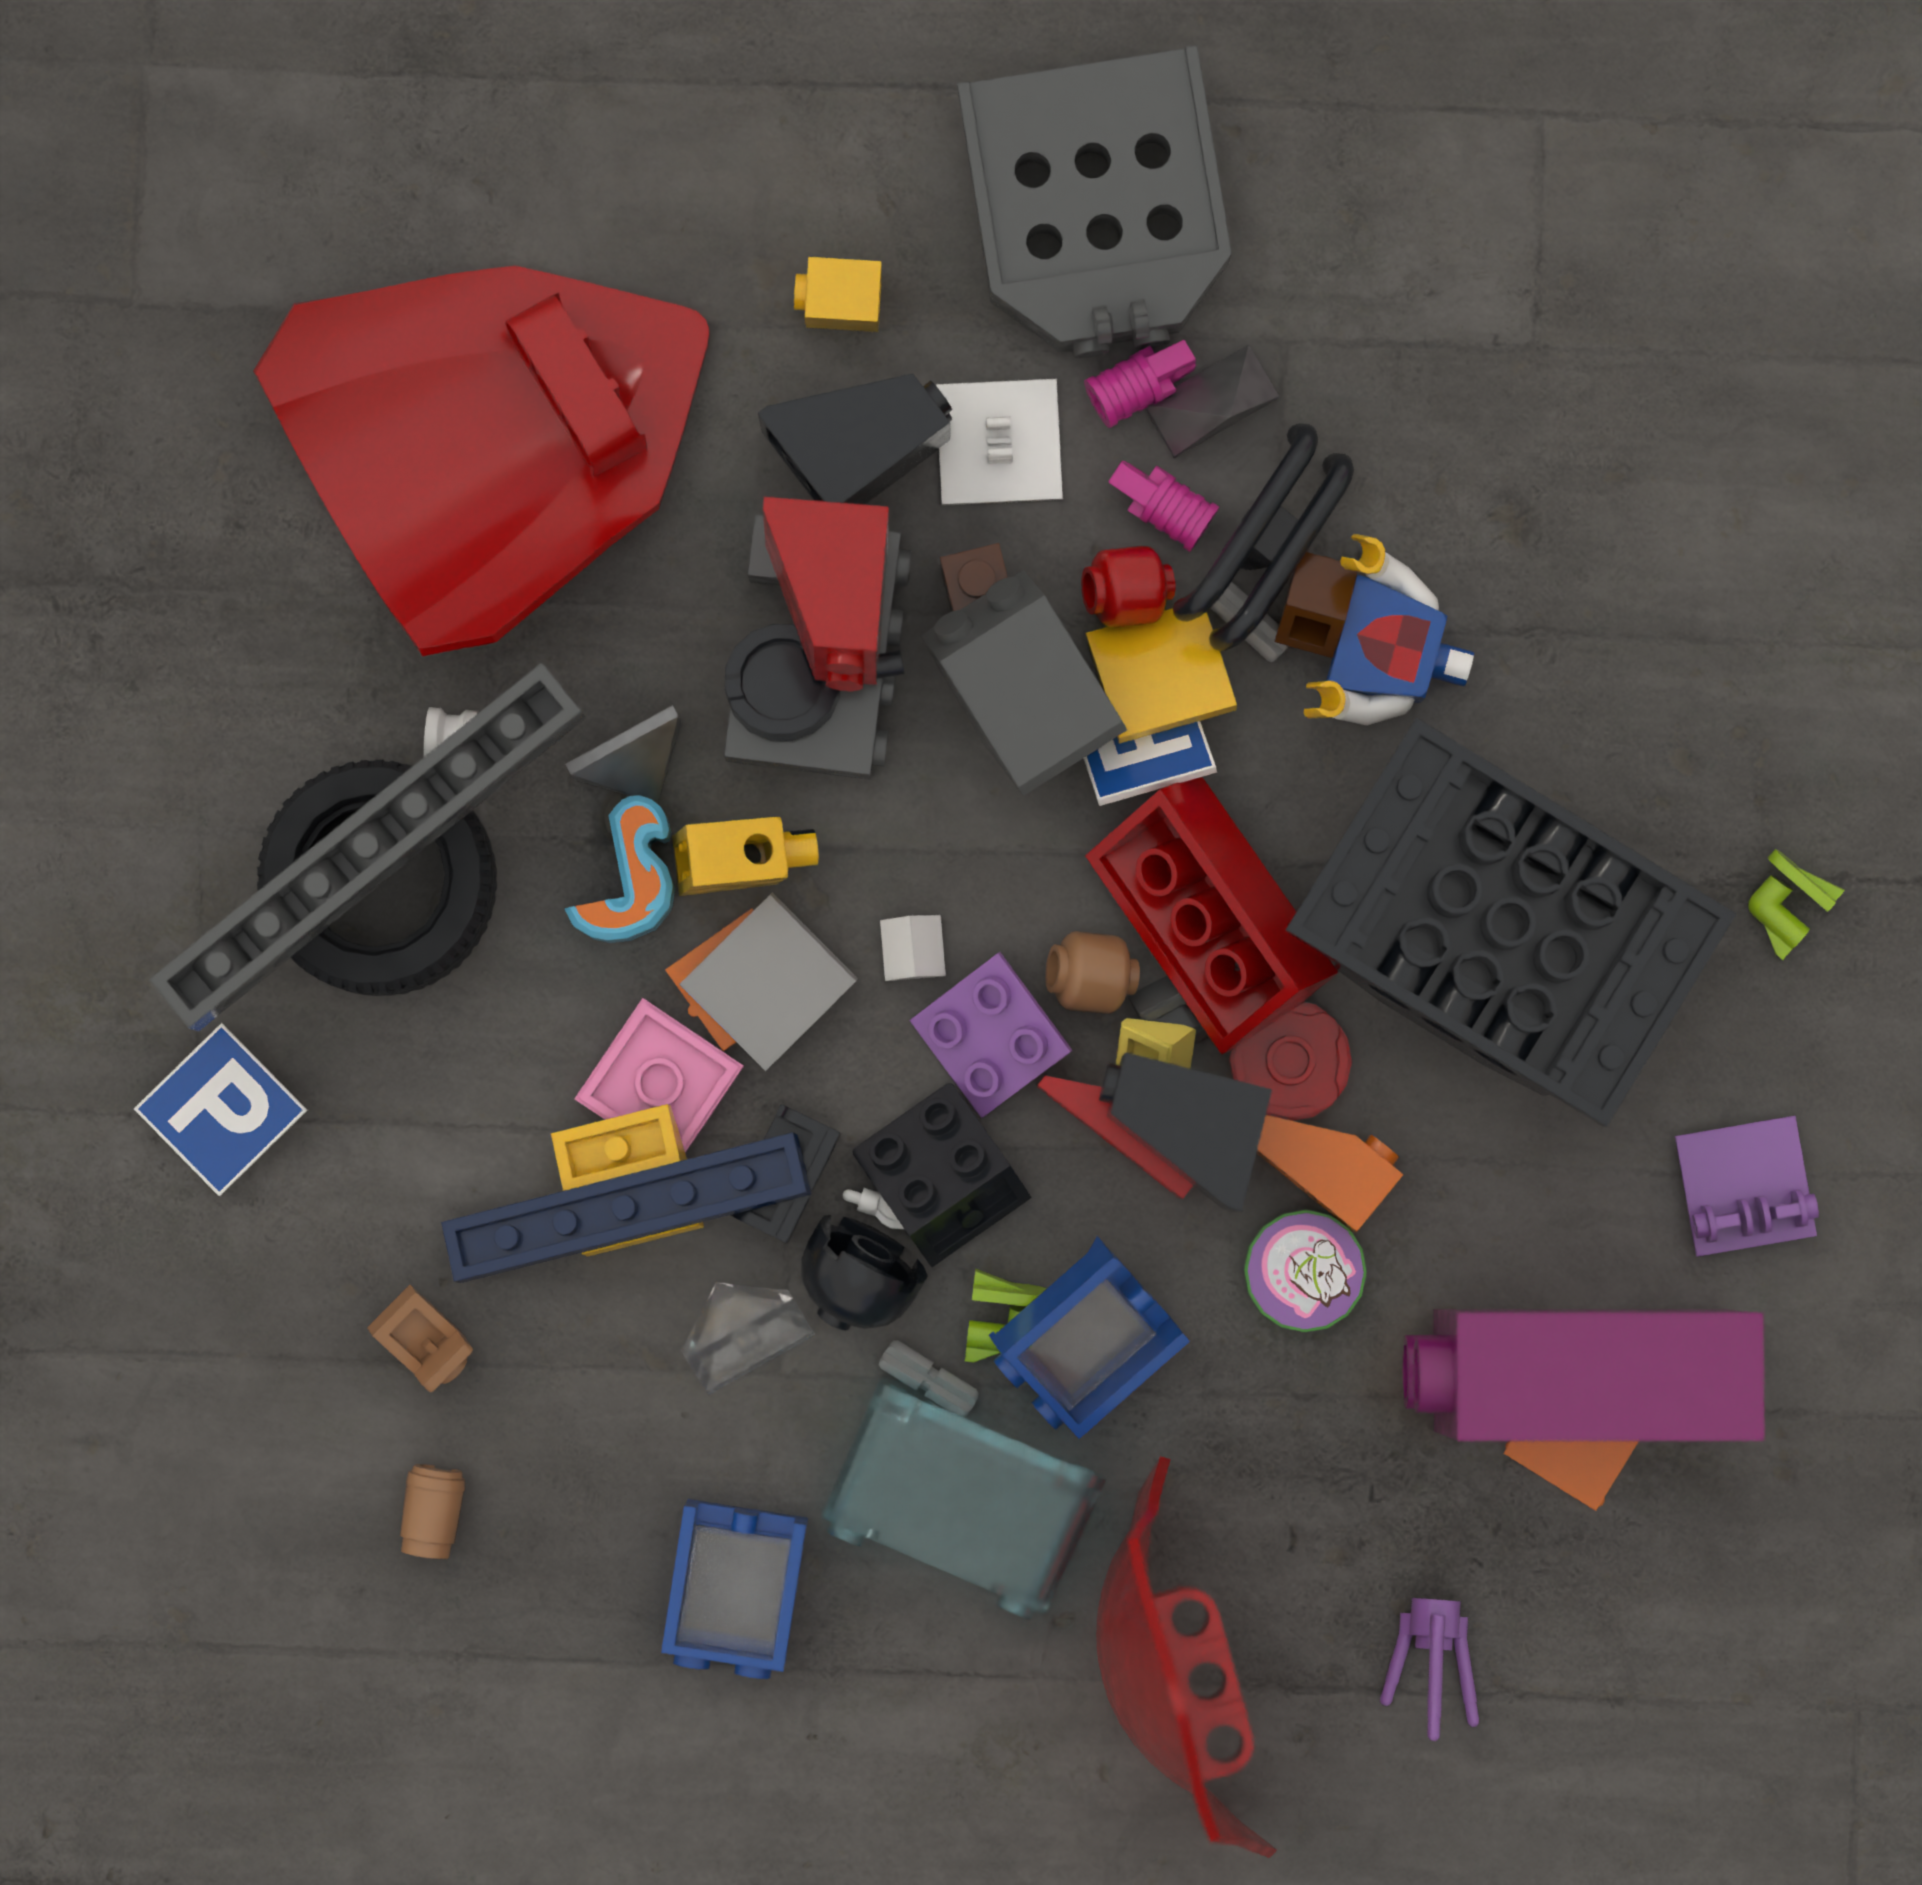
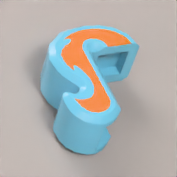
[565,795,675,943]

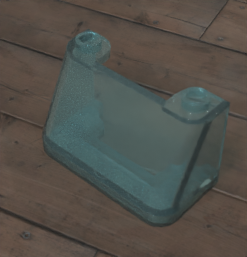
[821,1379,1106,1620]

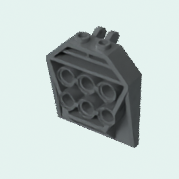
[957,45,1232,358]

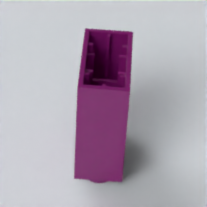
[1402,1308,1765,1441]

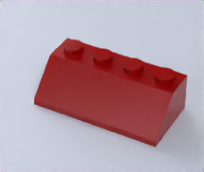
[1085,777,1339,1055]

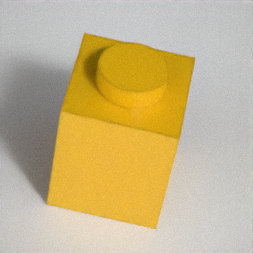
[794,257,882,332]

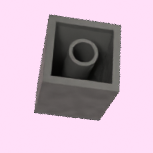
[920,570,1127,796]

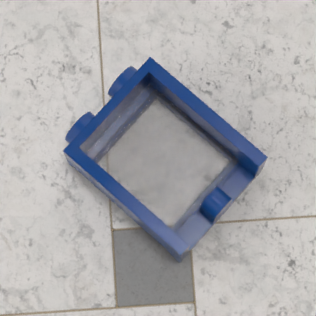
[989,1235,1190,1439]
[661,1499,808,1679]

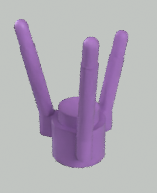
[1380,1598,1479,1741]

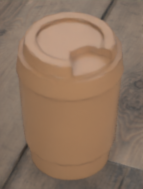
[400,1464,465,1559]

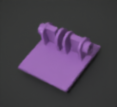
[909,952,1073,1118]
[1675,1116,1819,1257]

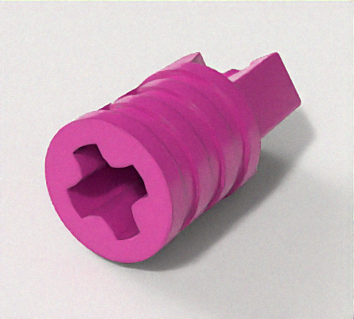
[1084,340,1196,428]
[1109,461,1220,552]

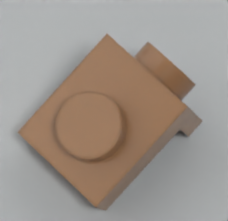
[367,1284,473,1393]

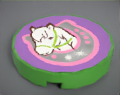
[1244,1210,1367,1332]

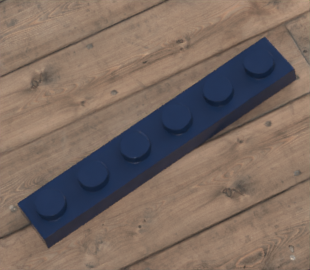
[441,1132,811,1283]

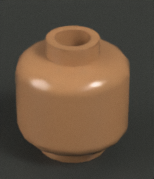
[1045,931,1140,1014]

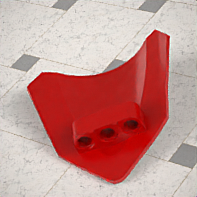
[253,266,710,656]
[1096,1456,1277,1858]

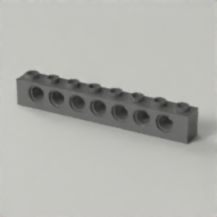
[149,662,586,1031]

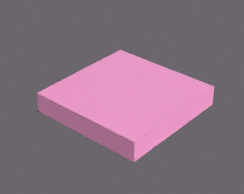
[574,998,744,1153]

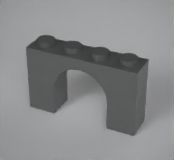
[724,514,912,780]

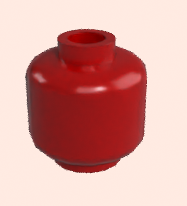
[1081,545,1176,627]

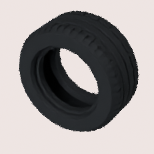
[257,760,497,996]

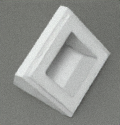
[880,915,946,981]

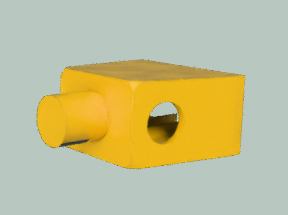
[672,817,819,896]

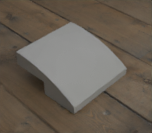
[679,892,858,1071]

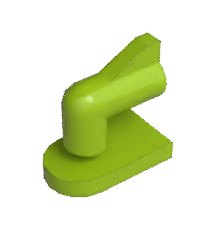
[1748,849,1845,960]
[965,1269,1047,1363]

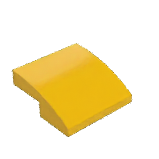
[1086,608,1237,744]
[551,1104,704,1256]

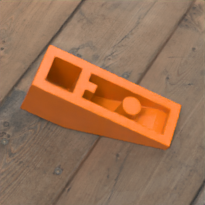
[1257,1115,1404,1232]

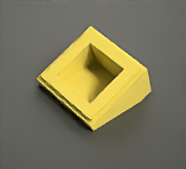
[1116,1018,1196,1069]

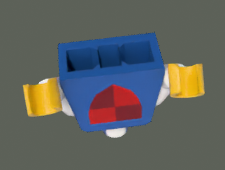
[1304,534,1474,726]

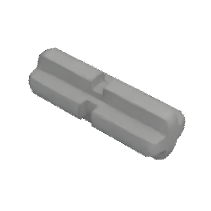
[1211,582,1289,662]
[879,1340,979,1418]

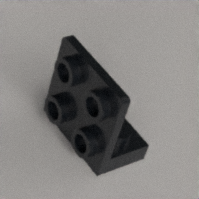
[853,1083,1032,1267]

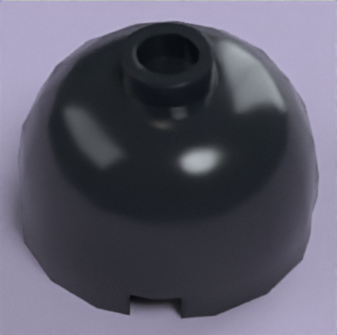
[801,1215,928,1330]

